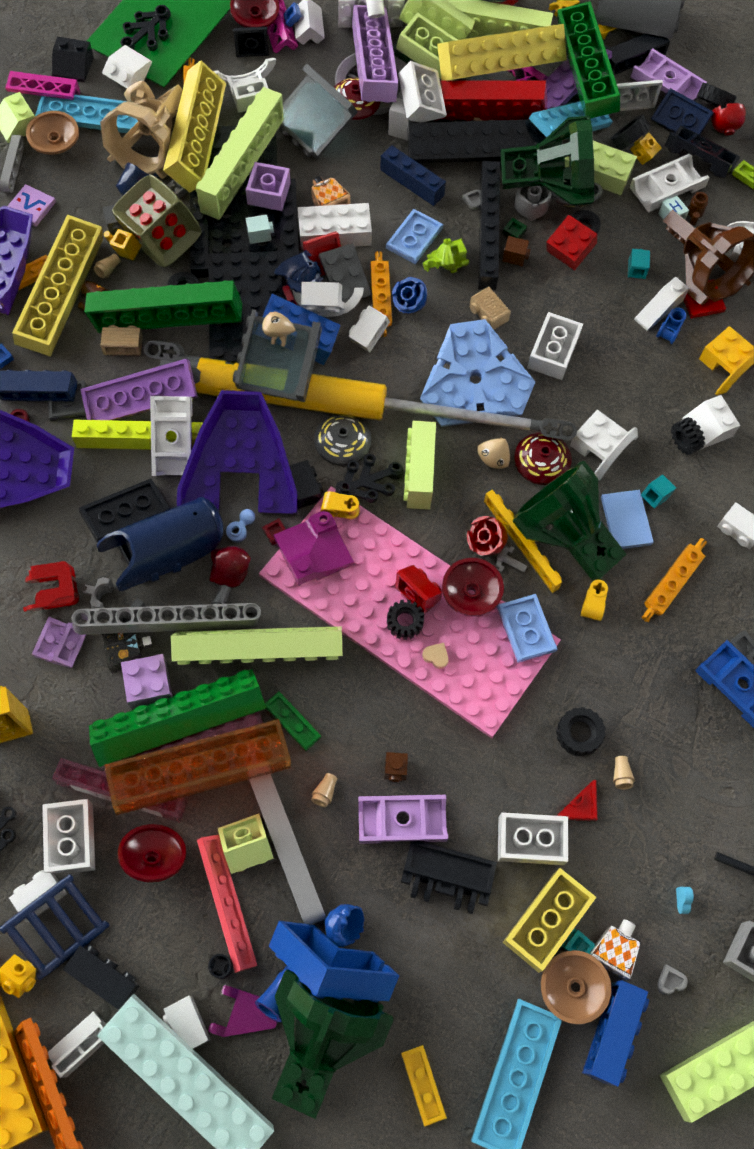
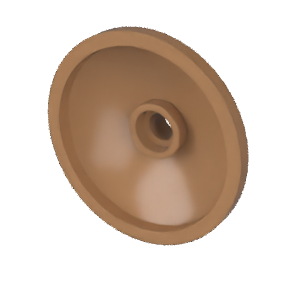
[26,111,79,155]
[541,950,611,1024]

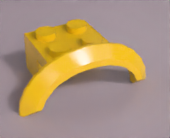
[699,326,754,395]

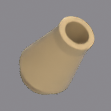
[94,254,121,278]
[613,756,635,790]
[311,773,337,807]

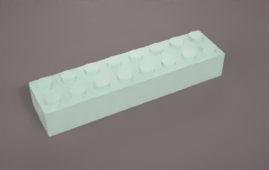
[97,994,274,1149]

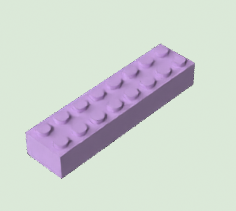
[352,5,398,103]

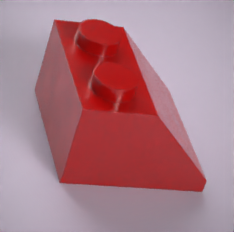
[395,565,442,615]

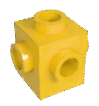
[630,132,662,165]
[0,954,36,998]

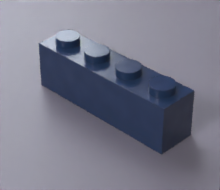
[380,146,446,206]
[0,370,78,402]

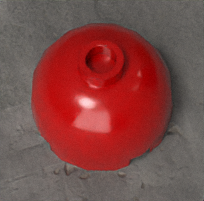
[711,103,746,136]
[467,516,508,556]

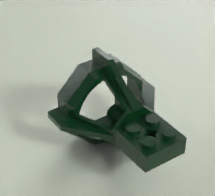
[501,115,594,206]
[513,461,627,581]
[272,969,394,1119]

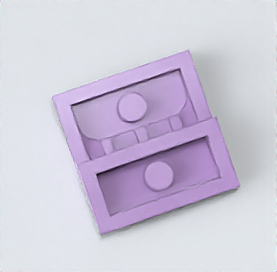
[32,617,86,668]

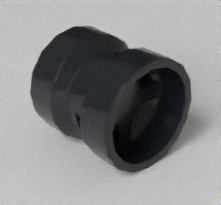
[208,954,233,979]

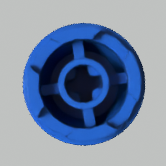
[392,277,427,313]

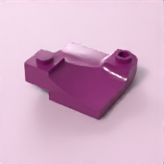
[274,511,354,586]

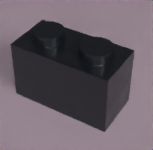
[290,460,324,509]

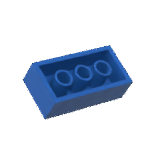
[255,294,340,365]
[582,980,649,1087]

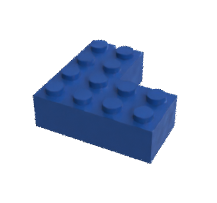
[269,921,400,1002]

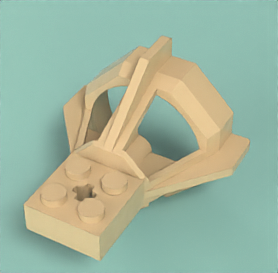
[100,84,183,179]

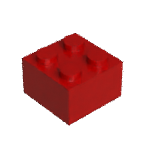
[546,215,597,271]

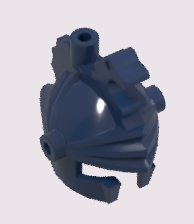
[274,250,324,293]

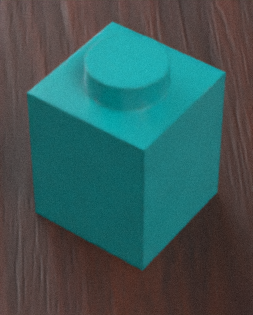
[628,249,650,279]
[641,475,676,509]

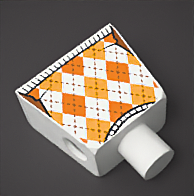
[590,919,640,980]

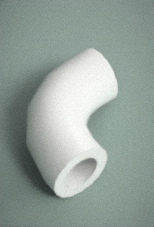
[363,0,385,18]

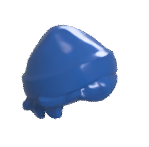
[325,904,365,947]

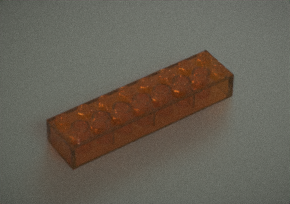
[104,719,291,815]

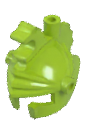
[423,238,469,273]

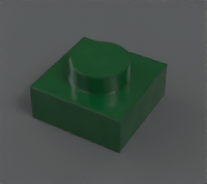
[502,218,527,239]

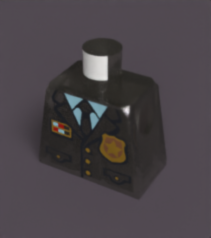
[102,633,153,674]

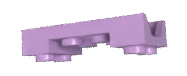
[631,49,707,101]
[358,795,448,844]

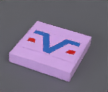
[7,184,56,227]

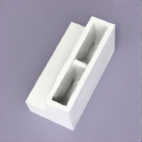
[294,0,325,45]
[48,1011,106,1078]

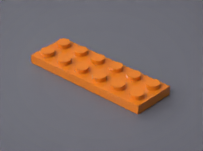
[13,1018,83,1149]

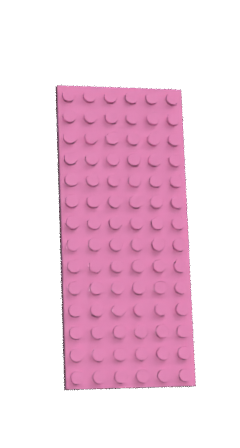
[259,486,561,738]

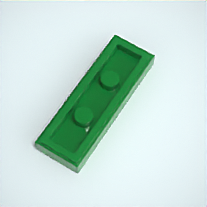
[265,691,321,752]

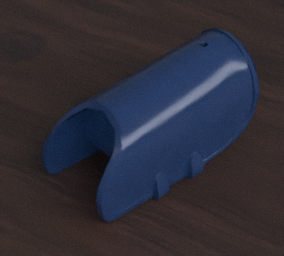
[96,497,223,591]

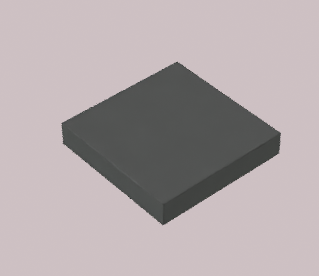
[48,380,86,421]

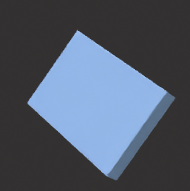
[386,209,444,265]
[601,490,654,549]
[497,594,557,663]

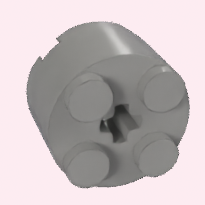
[514,186,552,221]

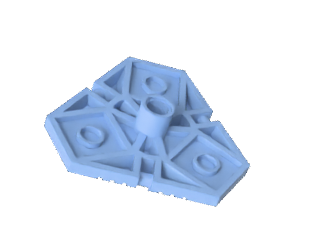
[420,319,535,427]

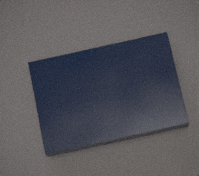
[651,88,714,135]

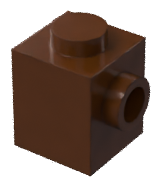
[502,236,531,266]
[384,752,408,782]

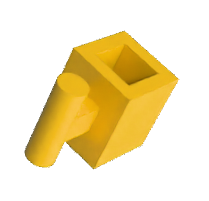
[103,229,142,261]

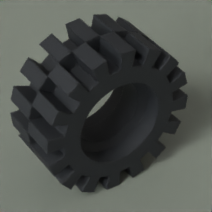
[671,417,705,455]
[387,599,424,640]

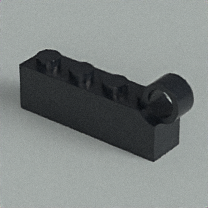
[604,34,670,75]

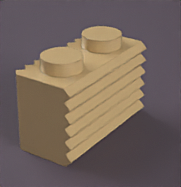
[470,287,511,329]
[100,325,143,356]

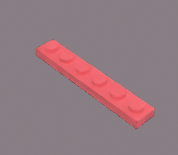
[197,835,258,973]

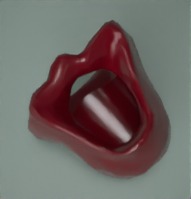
[209,546,251,588]

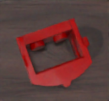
[23,561,79,612]

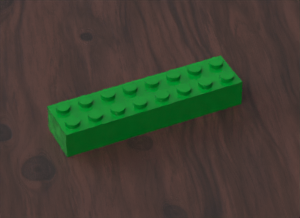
[557,1,620,119]
[84,280,242,333]
[89,669,266,767]

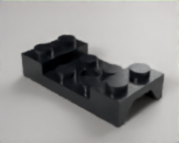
[664,125,741,178]

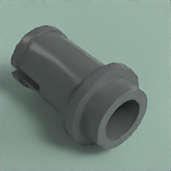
[211,585,231,604]

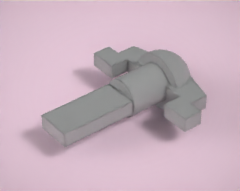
[496,546,527,573]

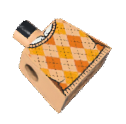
[311,176,350,206]

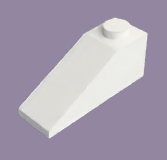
[634,277,689,331]

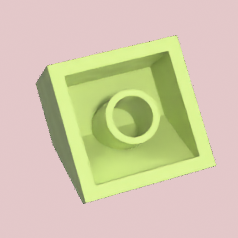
[0,92,35,143]
[218,813,274,874]

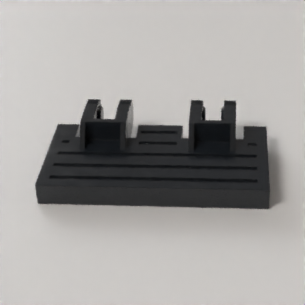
[401,841,497,914]

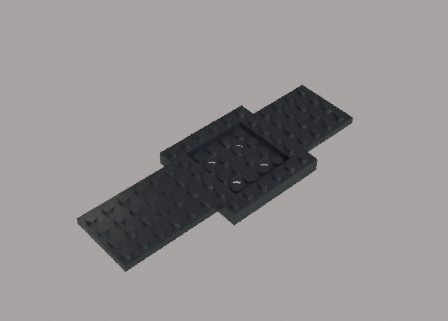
[190,126,299,364]

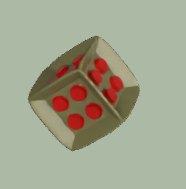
[112,175,202,267]

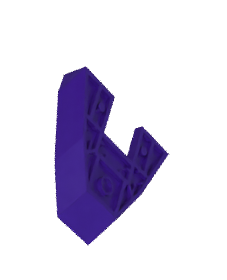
[0,206,33,315]
[177,390,298,514]
[0,410,74,508]

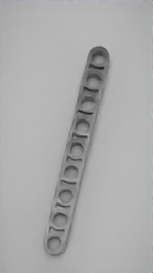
[71,603,261,635]
[236,737,326,925]

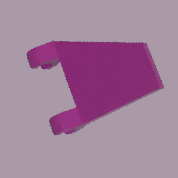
[208,985,277,1037]

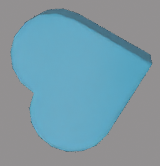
[676,886,694,914]

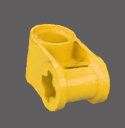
[320,491,360,519]
[581,580,608,621]

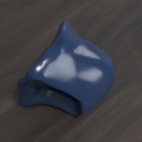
[116,162,159,196]

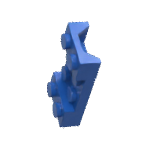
[695,640,754,728]

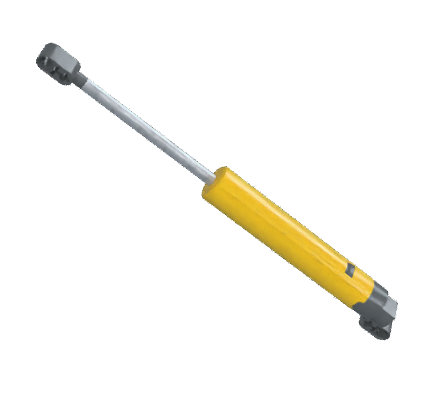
[144,341,577,440]

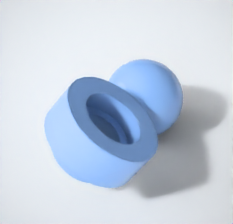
[226,509,255,543]

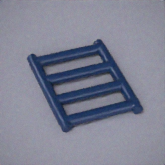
[0,874,110,980]

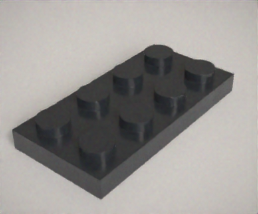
[79,478,170,543]

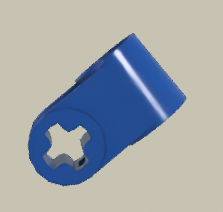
[656,307,686,345]

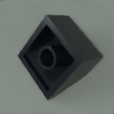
[233,27,269,57]
[52,36,94,82]

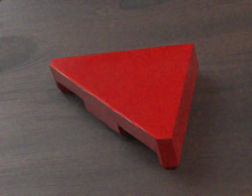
[557,780,598,821]

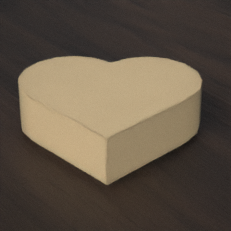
[422,643,448,669]

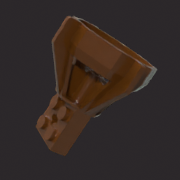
[663,209,754,306]

